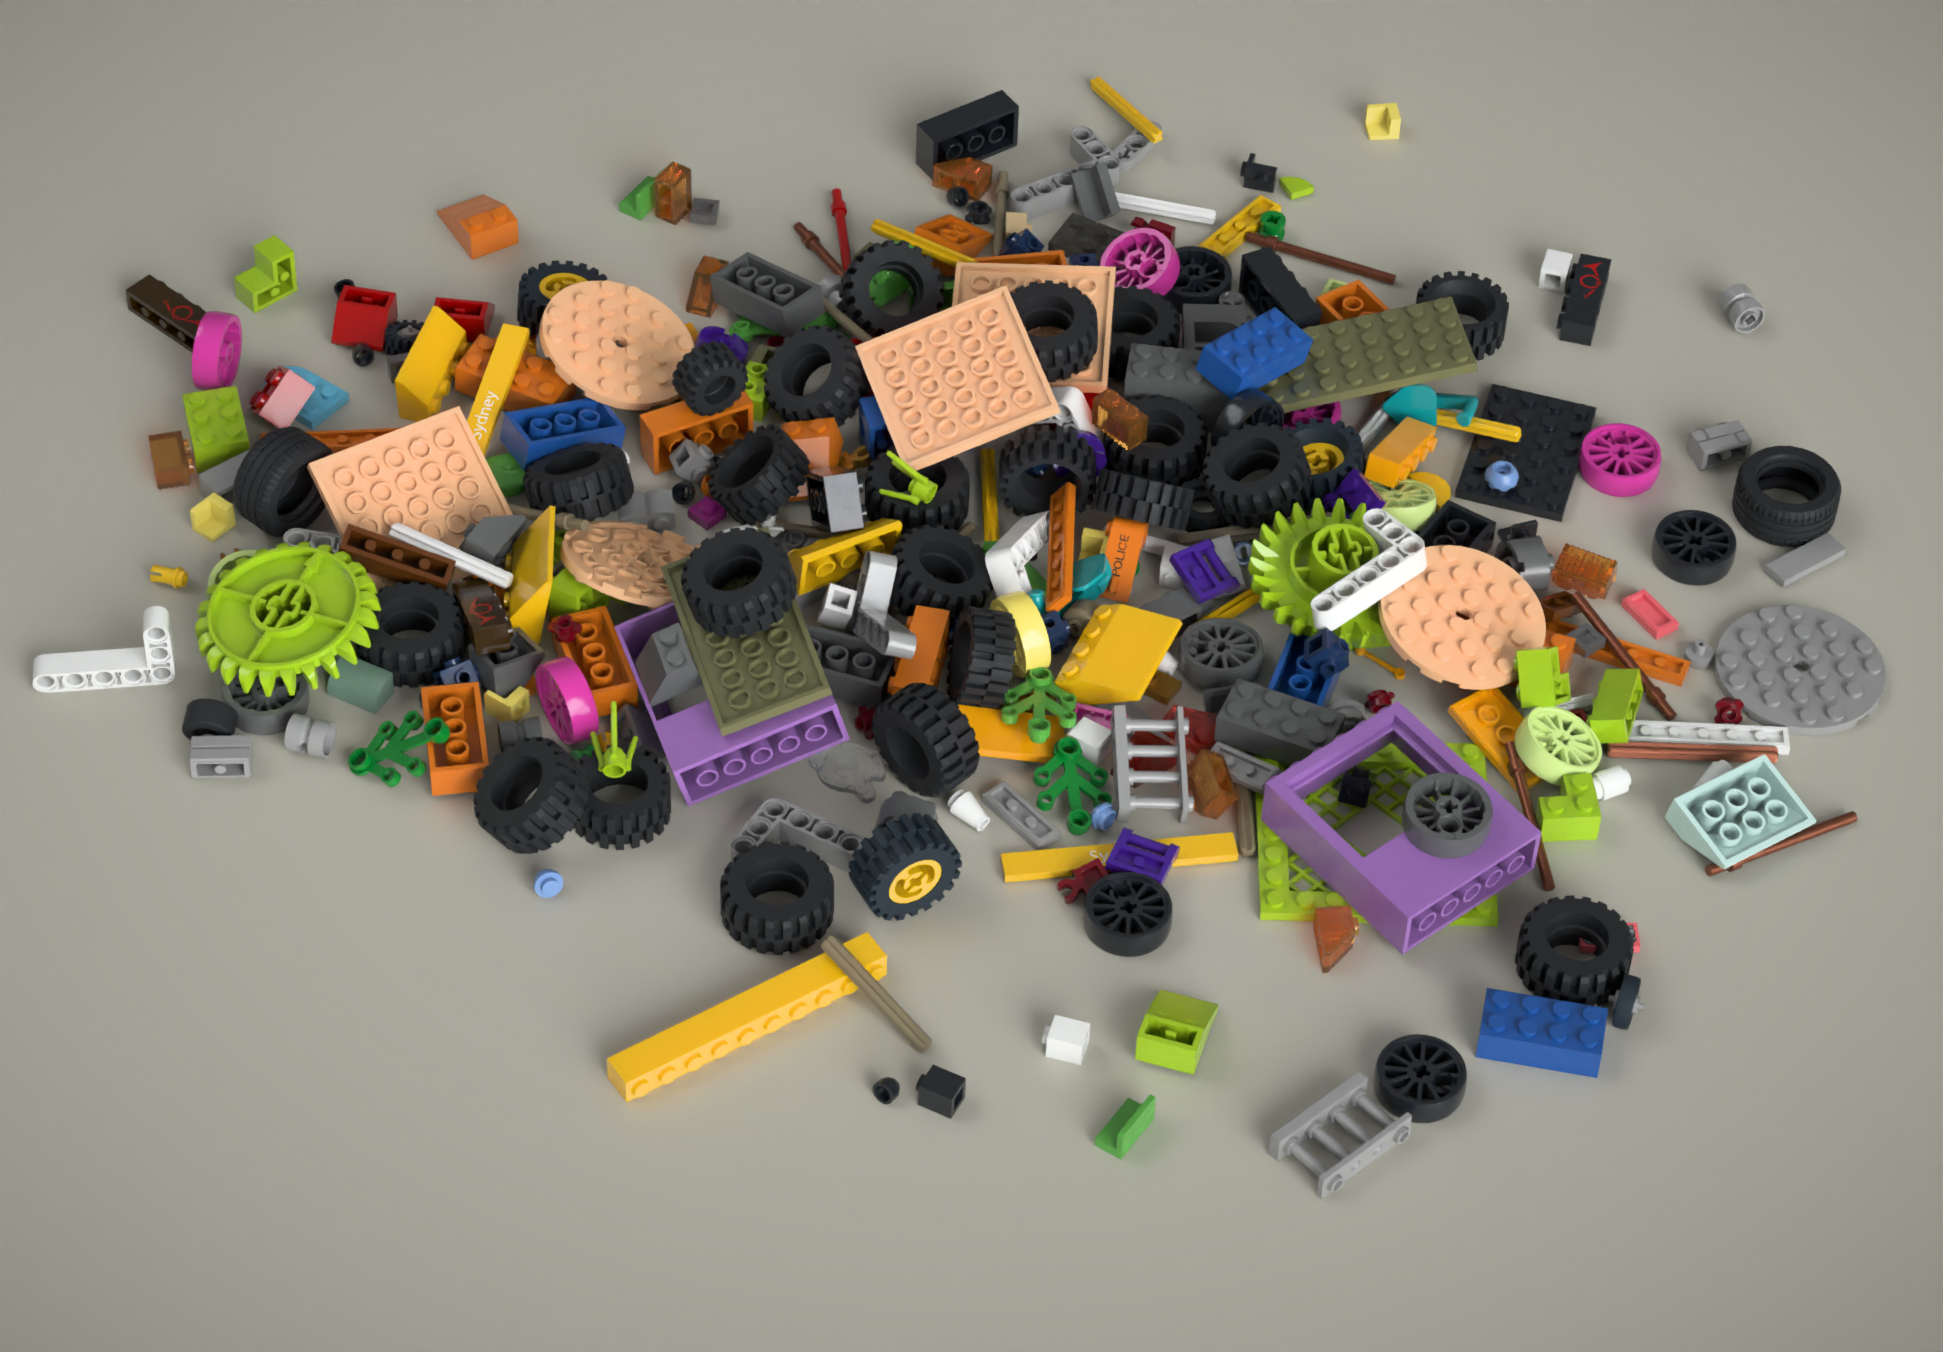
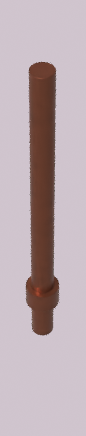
[794,222,877,306]
[1245,232,1396,285]
[1571,591,1677,721]
[1505,741,1555,891]
[1705,811,1857,877]

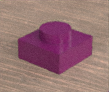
[687,496,727,531]

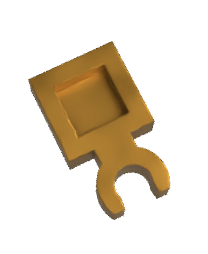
[838,445,872,473]

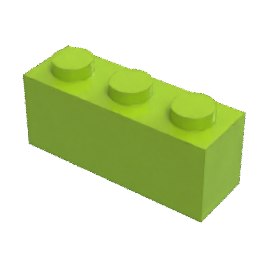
[1587,669,1644,743]

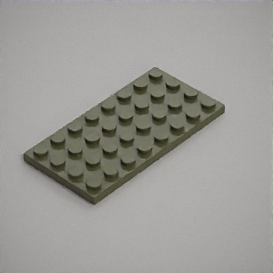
[1257,296,1477,413]
[661,526,833,737]

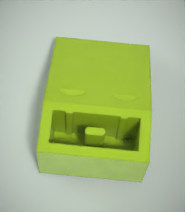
[1135,989,1219,1075]

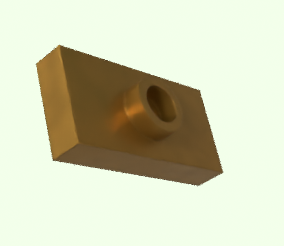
[1144,670,1182,705]

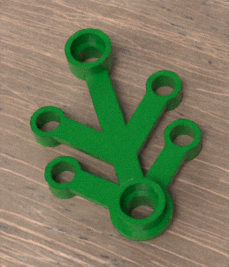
[348,710,450,787]
[1032,737,1112,836]

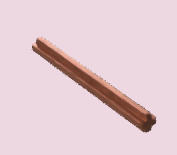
[1606,741,1778,763]

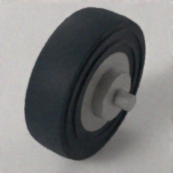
[1608,975,1645,1030]

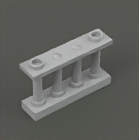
[1110,705,1194,823]
[1269,1071,1412,1199]

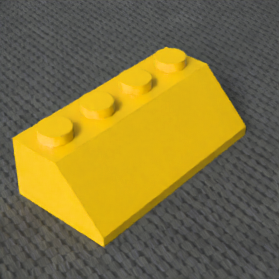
[395,306,470,422]
[787,518,902,596]

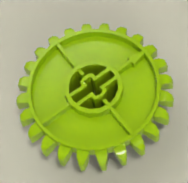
[1248,498,1404,649]
[195,541,381,697]

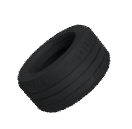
[233,427,333,537]
[1732,446,1841,547]

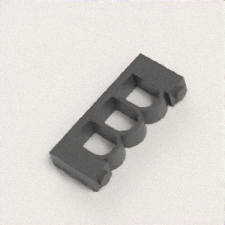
[1181,304,1252,433]

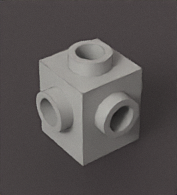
[669,438,717,486]

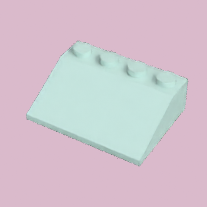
[1665,754,1817,869]

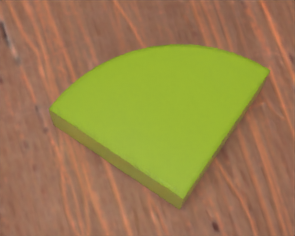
[1279,177,1314,200]

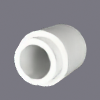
[1592,765,1631,801]

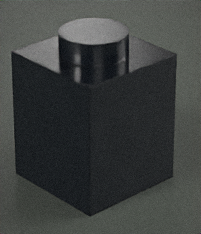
[916,1064,966,1119]

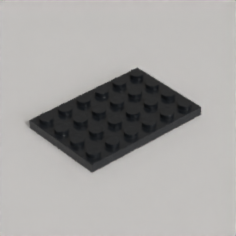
[1455,384,1597,522]

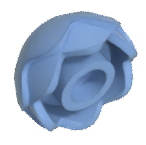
[1484,461,1519,492]

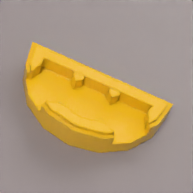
[1407,472,1451,512]

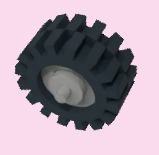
[385,320,424,356]

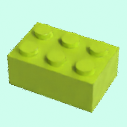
[182,386,250,473]

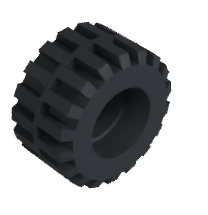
[672,341,748,416]

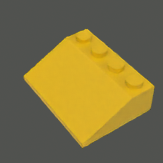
[502,506,555,644]
[1054,604,1182,705]

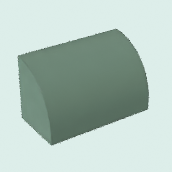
[327,656,394,714]

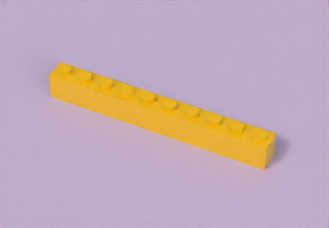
[607,932,887,1102]

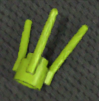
[879,451,938,505]
[590,701,638,778]

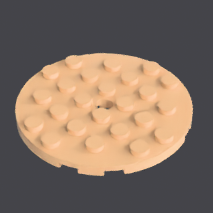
[539,280,695,410]
[560,520,701,610]
[1378,545,1546,690]

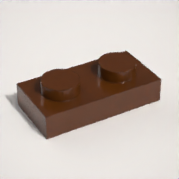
[1539,591,1582,622]

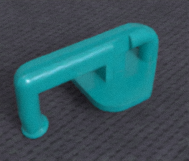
[1382,384,1479,427]
[1027,553,1112,619]

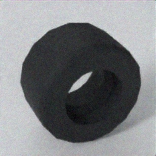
[182,698,238,740]

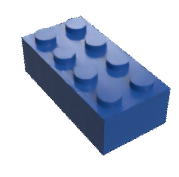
[1196,307,1314,400]
[500,398,626,471]
[1268,633,1349,708]
[1476,988,1608,1078]

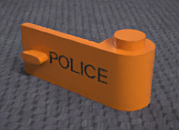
[1098,516,1149,603]

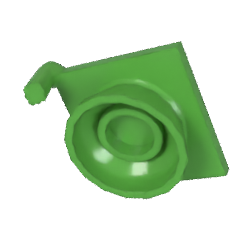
[485,453,526,497]

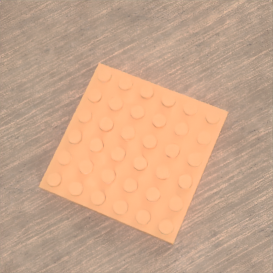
[952,262,1116,393]
[855,285,1061,473]
[307,406,522,594]

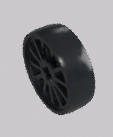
[1164,246,1233,315]
[1211,389,1284,447]
[1652,510,1737,586]
[1083,872,1173,957]
[1373,1034,1467,1123]

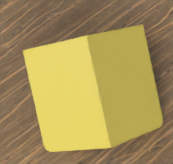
[1364,103,1401,140]
[190,492,236,542]
[1078,528,1109,560]
[484,686,530,723]

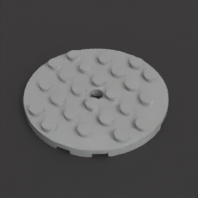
[1714,604,1886,736]

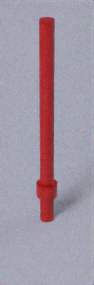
[831,188,852,271]

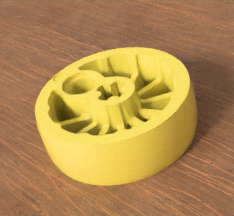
[990,590,1051,678]

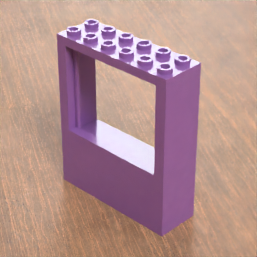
[614,602,850,807]
[1261,701,1541,954]

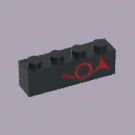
[1556,253,1612,346]

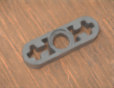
[1113,121,1162,172]

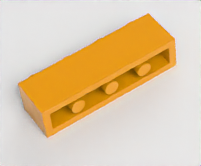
[1364,416,1438,488]

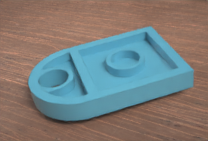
[263,366,349,430]

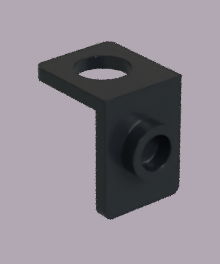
[1497,520,1538,542]

